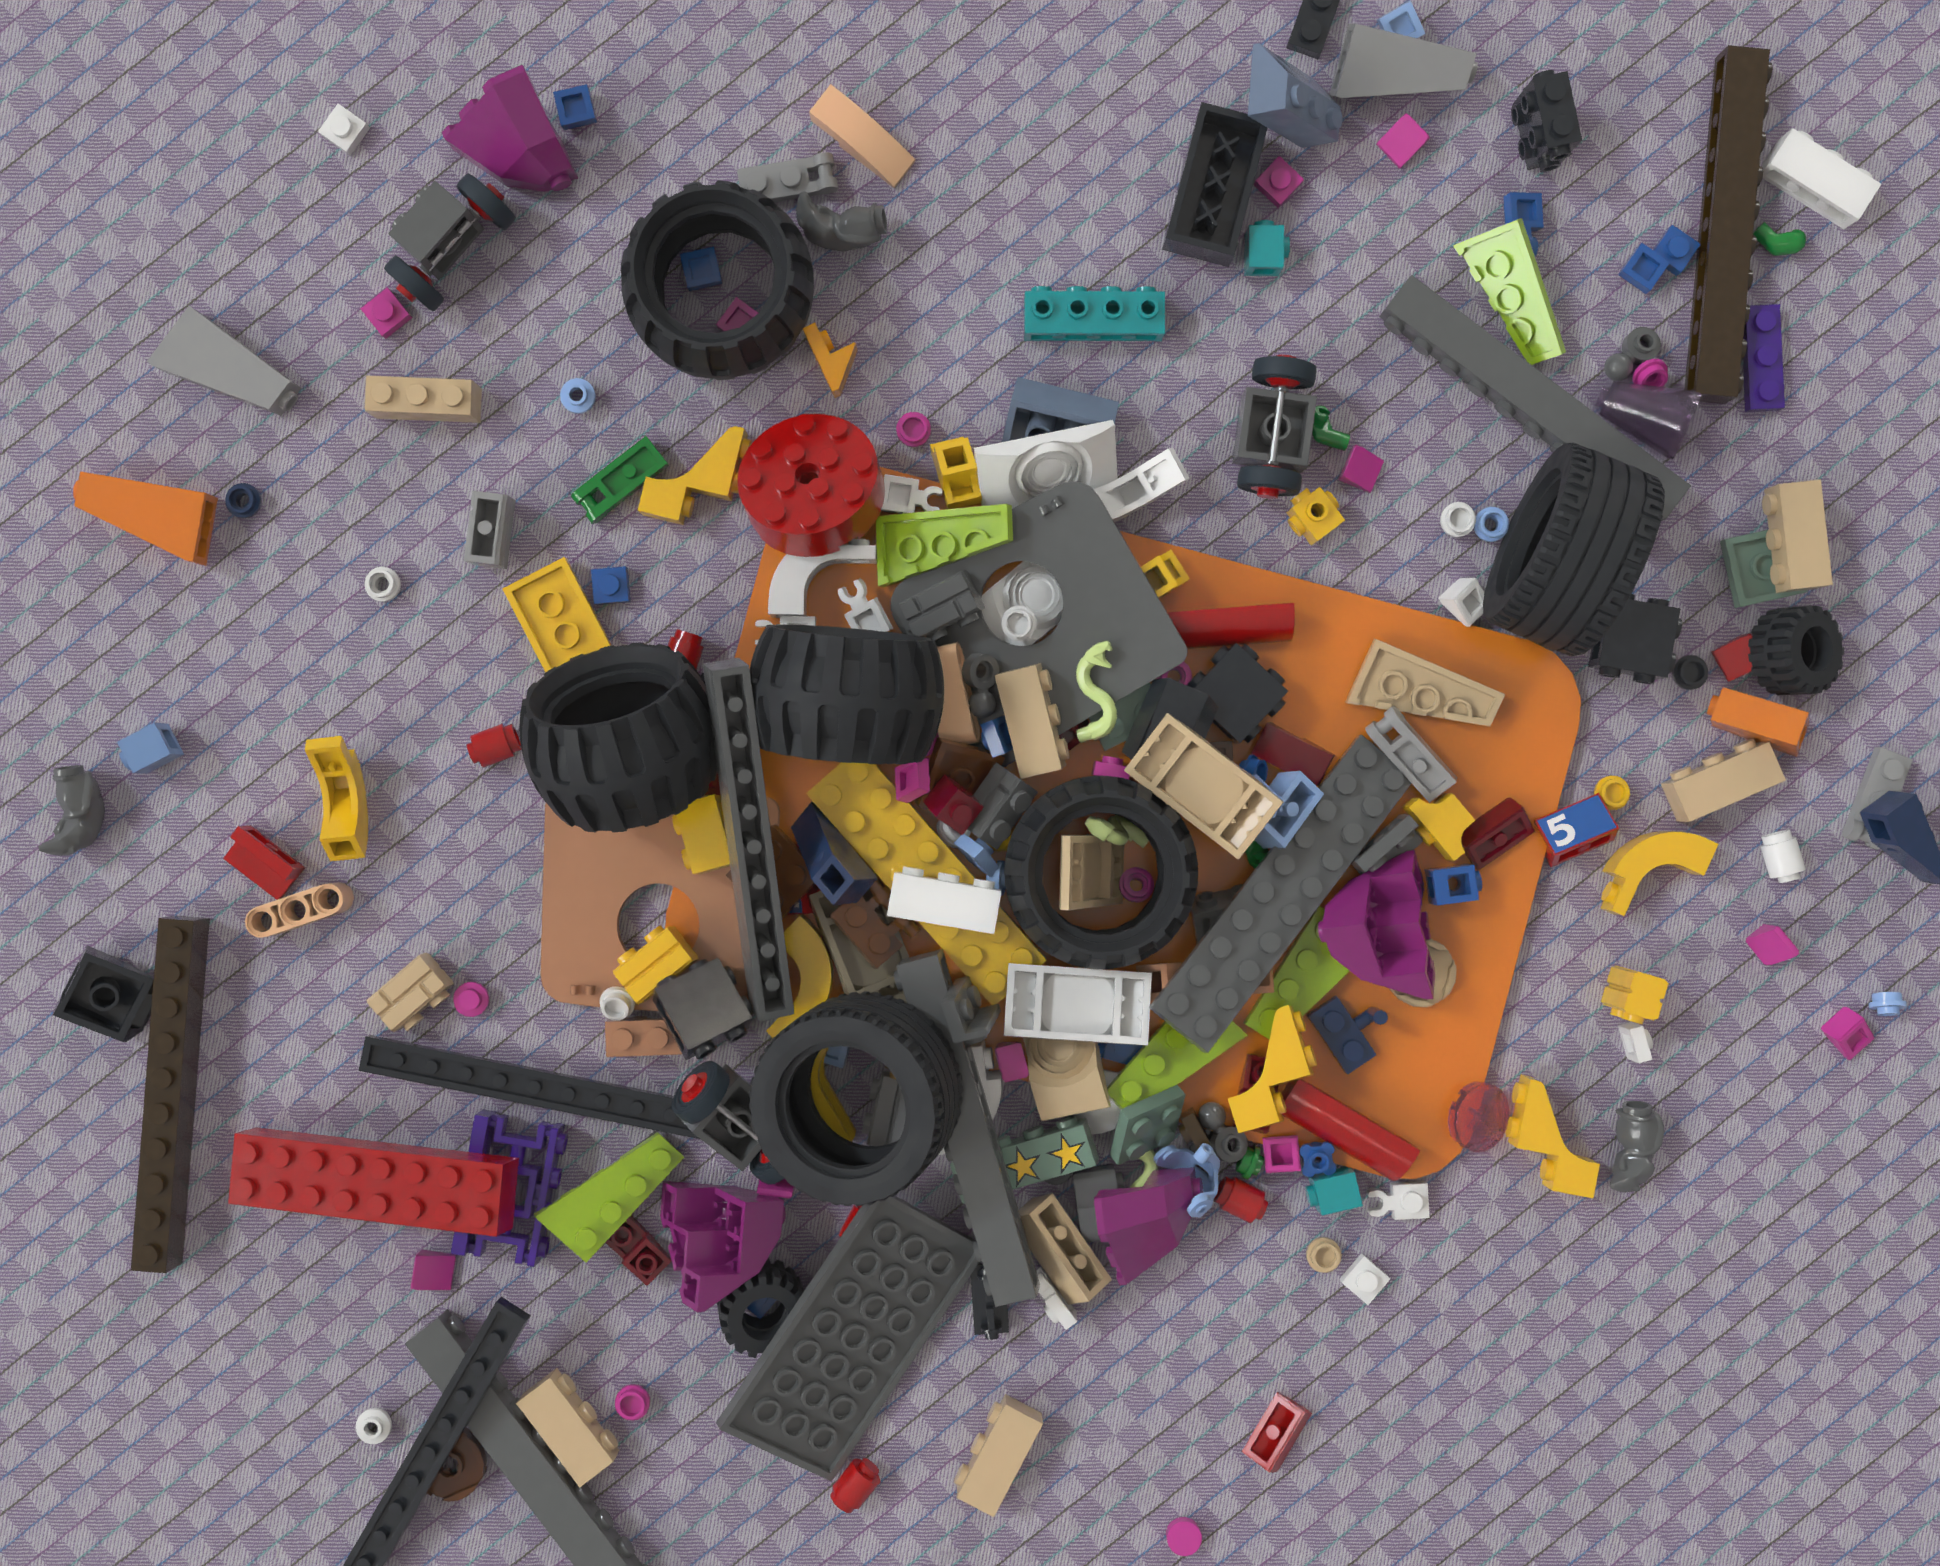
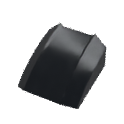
[1122,678,1219,760]
[53,945,154,1042]

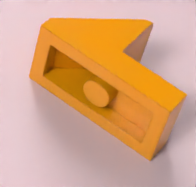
[803,322,857,398]

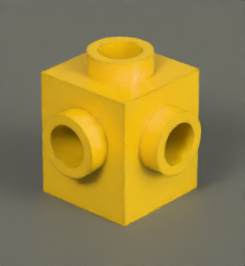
[1286,487,1345,545]

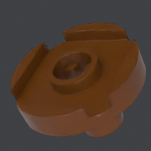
[427,1427,487,1502]

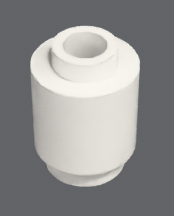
[1760,829,1806,883]

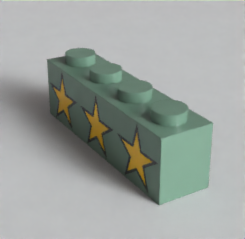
[950,1116,1099,1204]

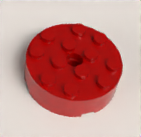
[737,414,885,557]

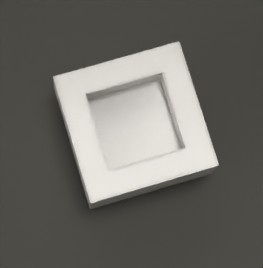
[318,104,370,156]
[1618,1022,1653,1063]
[1339,1253,1390,1305]

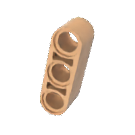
[937,642,980,744]
[245,882,354,938]

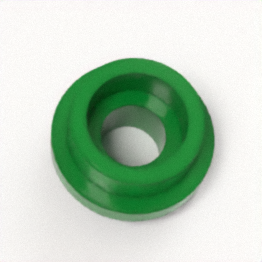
[1235,1145,1264,1180]

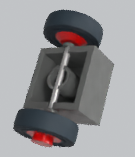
[384,173,516,311]
[1232,355,1317,499]
[672,1061,784,1185]

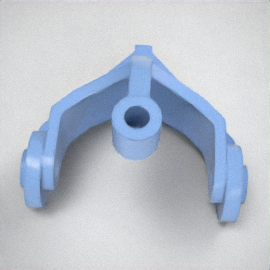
[1154,1143,1220,1218]

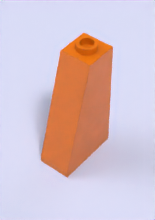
[73,471,218,566]

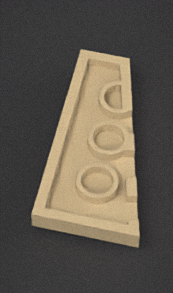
[1345,638,1505,726]

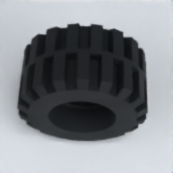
[1748,605,1844,695]
[717,1258,804,1358]

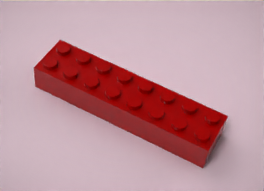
[228,1127,519,1237]

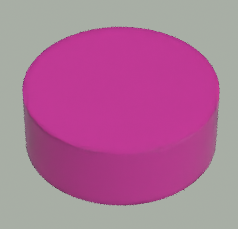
[1166,1517,1202,1556]

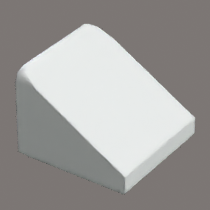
[1438,578,1484,627]

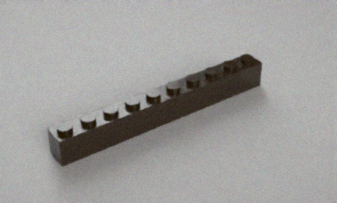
[1683,45,1773,404]
[131,916,210,1273]

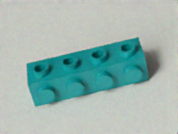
[1024,286,1165,342]

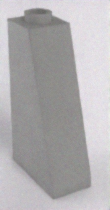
[1329,23,1478,98]
[147,306,302,416]

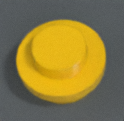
[1594,776,1630,810]

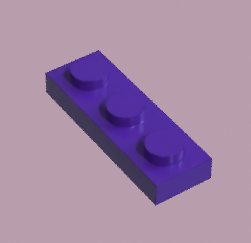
[1742,304,1785,412]

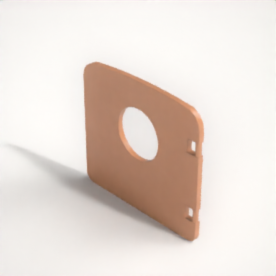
[540,795,780,1011]

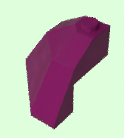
[441,65,578,192]
[1318,850,1435,1000]
[1094,1167,1203,1285]
[660,1181,786,1313]

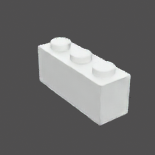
[1762,128,1881,229]
[887,866,1001,934]

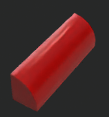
[1167,603,1295,649]
[1281,1079,1420,1181]

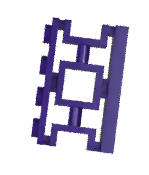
[451,1109,568,1267]

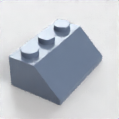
[1248,43,1343,148]
[1002,377,1119,442]

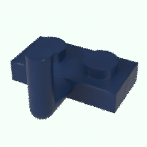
[1307,996,1388,1074]

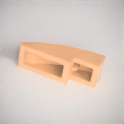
[809,84,915,189]

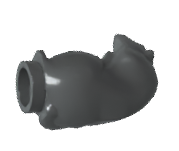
[796,191,887,252]
[38,765,105,856]
[1610,1101,1665,1193]

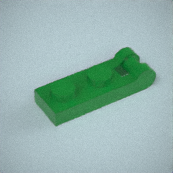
[571,436,669,524]

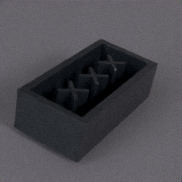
[1162,102,1268,267]

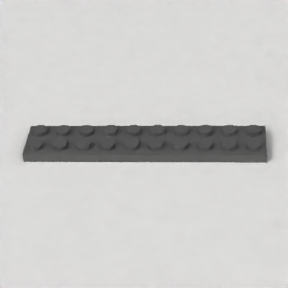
[1149,735,1412,1053]

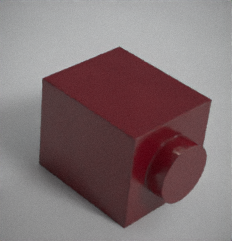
[923,774,984,835]

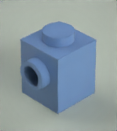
[117,722,184,774]

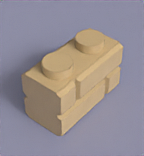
[366,952,454,1032]

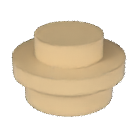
[1306,1237,1342,1273]

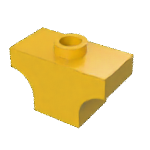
[930,436,982,509]
[1141,550,1190,599]
[1402,793,1475,861]

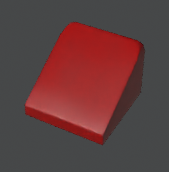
[1711,633,1753,682]

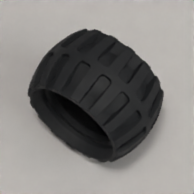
[620,180,814,380]
[750,624,944,764]
[519,643,717,833]
[1004,776,1198,969]

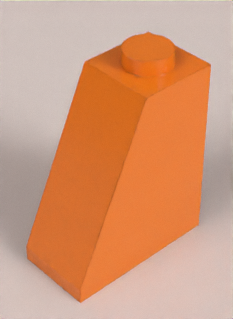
[1707,687,1809,757]

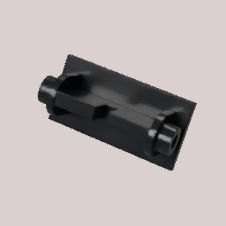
[970,1264,1009,1340]

